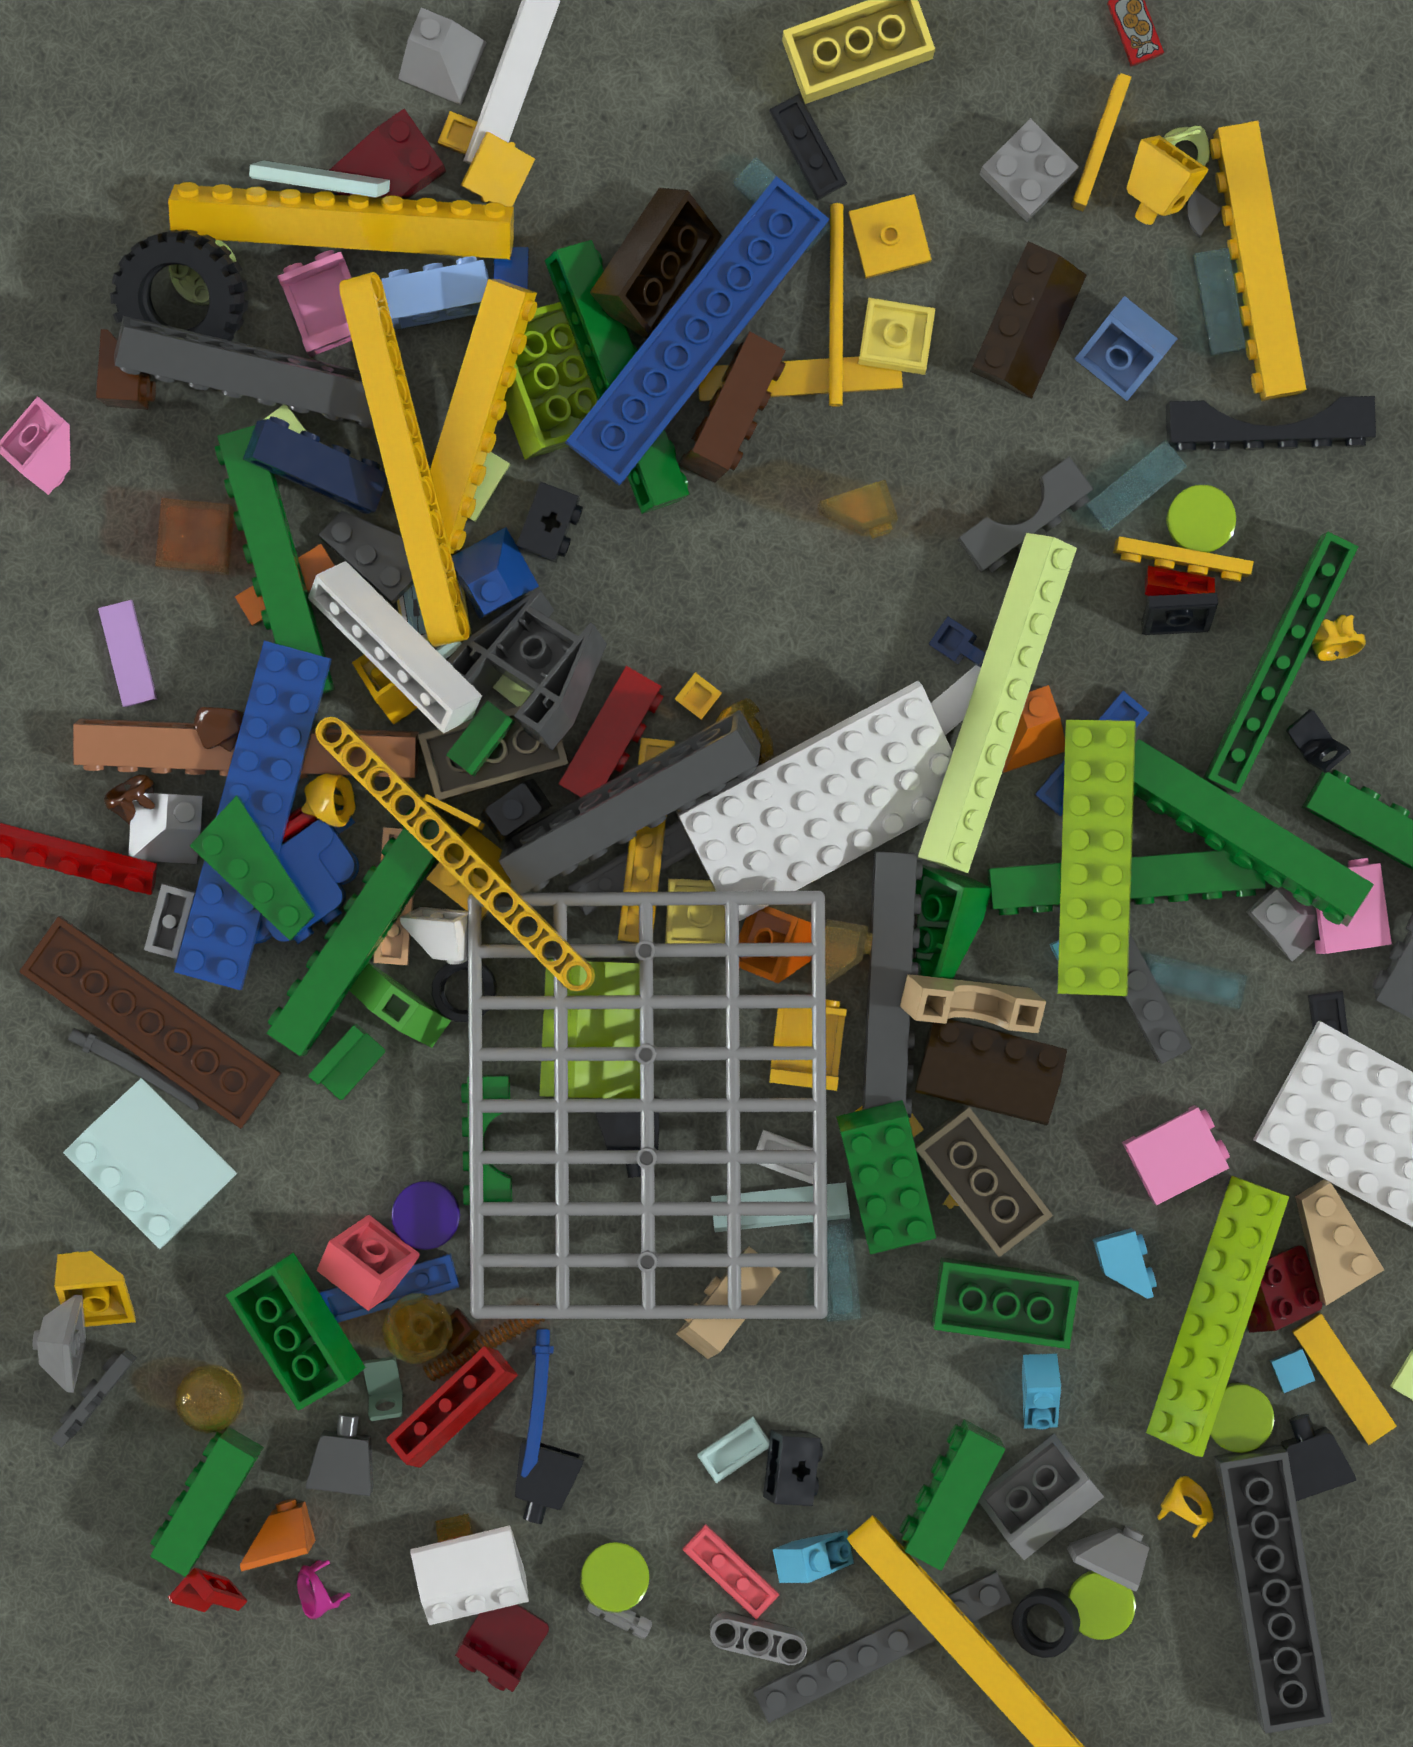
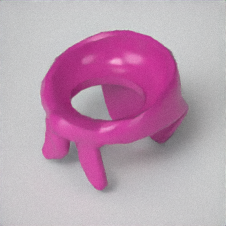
[297,1560,350,1620]

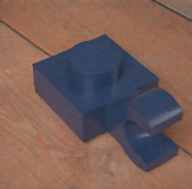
[929,616,986,668]

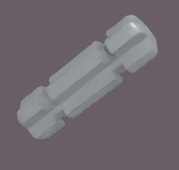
[587,1602,652,1639]

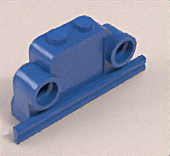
[255,806,360,944]

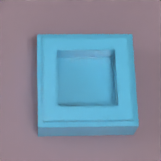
[1270,1348,1315,1393]

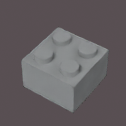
[979,118,1079,222]

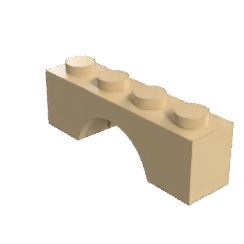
[900,974,1046,1033]

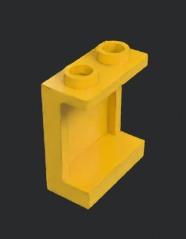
[769,999,847,1091]

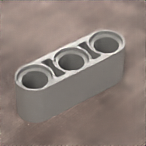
[710,1612,807,1665]

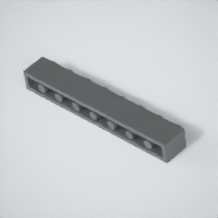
[114,316,374,428]
[862,851,923,1118]

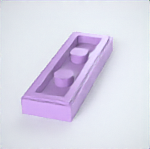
[98,600,157,707]

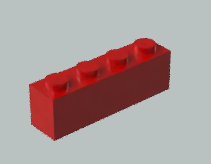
[559,666,664,797]
[386,1346,518,1468]

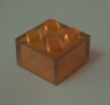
[155,498,235,575]

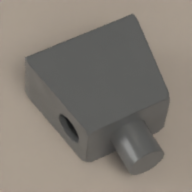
[306,1413,374,1496]

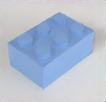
[382,256,489,330]

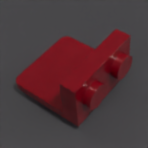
[1247,1246,1323,1333]
[455,1604,549,1692]

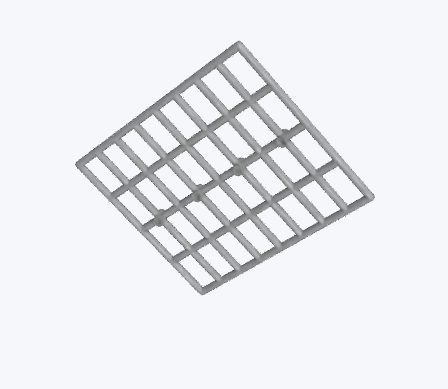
[468,891,828,1319]

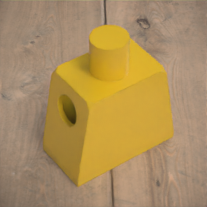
[1127,135,1209,225]

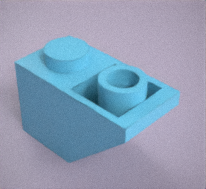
[1093,1228,1157,1299]
[1022,1354,1061,1429]
[773,1530,854,1583]

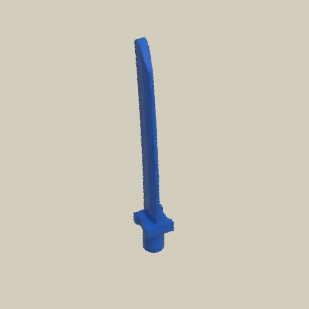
[521,1329,554,1478]

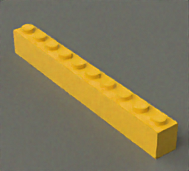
[168,182,514,259]

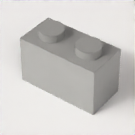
[144,884,196,959]

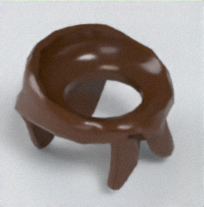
[194,707,244,752]
[104,774,155,825]

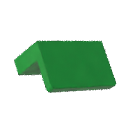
[446,700,515,776]
[308,1024,385,1100]

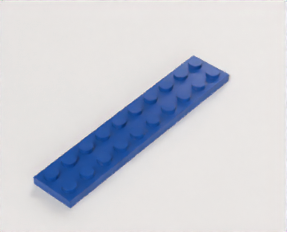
[565,176,830,486]
[174,641,332,990]

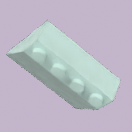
[63,1078,237,1249]

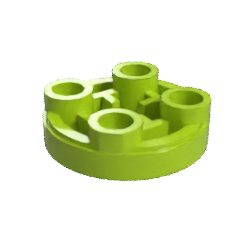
[1166,485,1236,553]
[1210,1383,1274,1453]
[580,1542,649,1613]
[1068,1571,1136,1640]

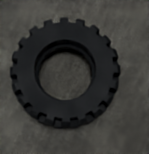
[110,230,248,341]

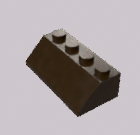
[590,188,722,339]
[970,241,1087,399]
[915,1019,1067,1125]

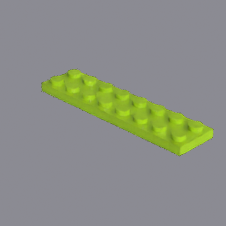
[1057,720,1136,996]
[1146,1176,1289,1457]

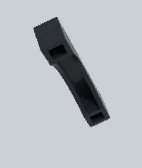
[1166,396,1376,452]

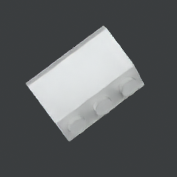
[410,1525,529,1625]

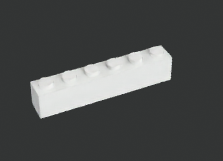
[308,561,482,734]

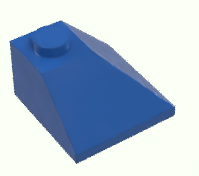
[452,527,539,619]

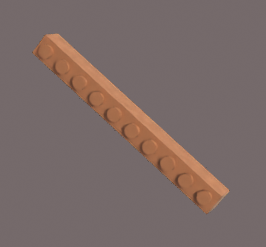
[73,719,419,782]

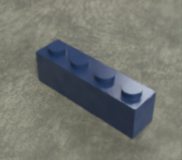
[243,416,387,514]

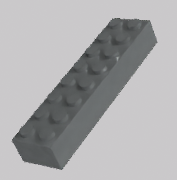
[499,710,761,895]
[1214,1445,1332,1734]

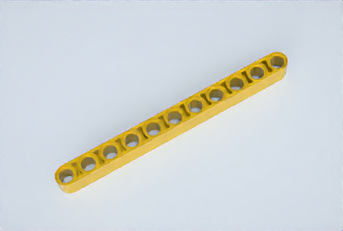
[339,272,470,647]
[315,717,595,991]
[847,1515,1085,1747]

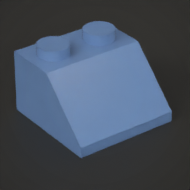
[1075,296,1178,401]

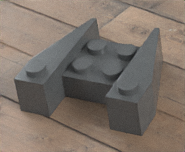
[448,589,607,750]

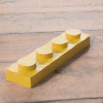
[1113,536,1254,582]

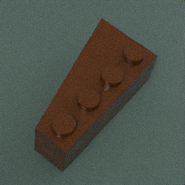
[678,331,786,483]

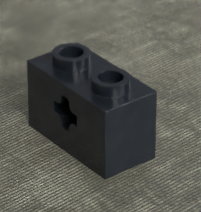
[516,482,583,563]
[763,1429,823,1506]

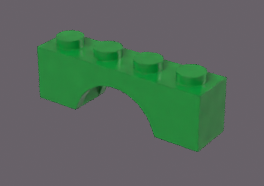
[461,1074,513,1205]

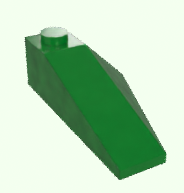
[912,865,991,979]

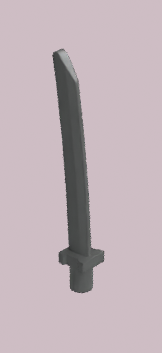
[68,1028,199,1110]

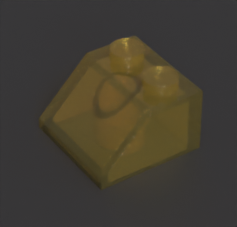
[818,480,898,539]
[825,918,873,986]

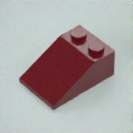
[329,108,446,199]

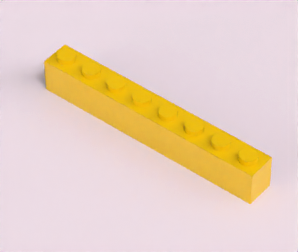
[1209,121,1307,401]
[430,279,537,554]

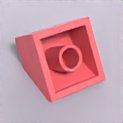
[316,1215,420,1311]

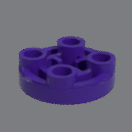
[392,1180,461,1250]

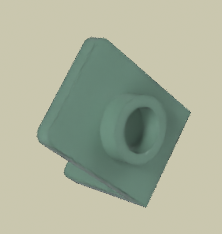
[363,1357,403,1421]

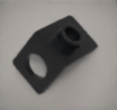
[1286,709,1351,773]

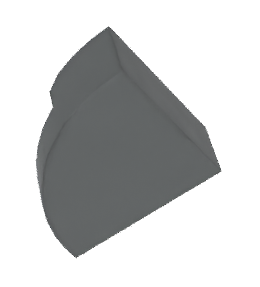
[1187,189,1221,238]

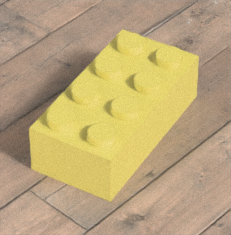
[782,0,935,104]

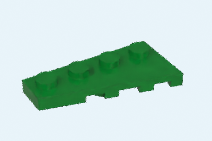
[190,795,315,940]

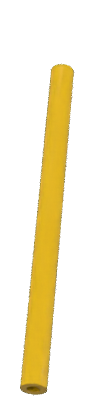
[829,203,844,407]

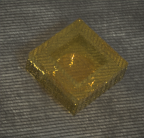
[435,1514,473,1543]

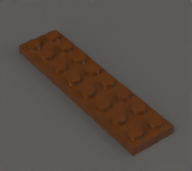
[19,916,282,1129]

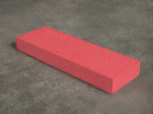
[682,1524,780,1620]

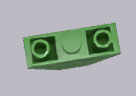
[350,962,451,1048]

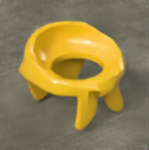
[1312,615,1366,661]
[301,773,355,827]
[1157,1476,1214,1538]

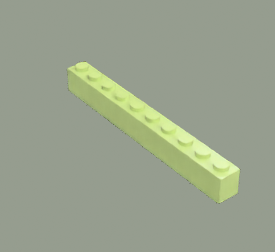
[918,533,1077,873]

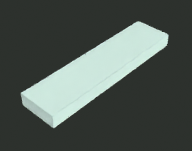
[249,161,390,197]
[711,1182,850,1232]

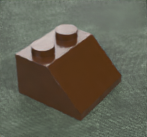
[96,329,156,410]

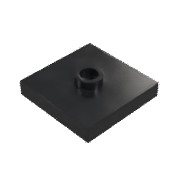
[1141,593,1218,635]

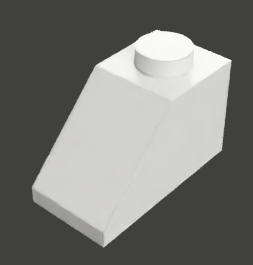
[400,907,468,964]

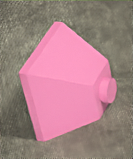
[0,396,71,495]

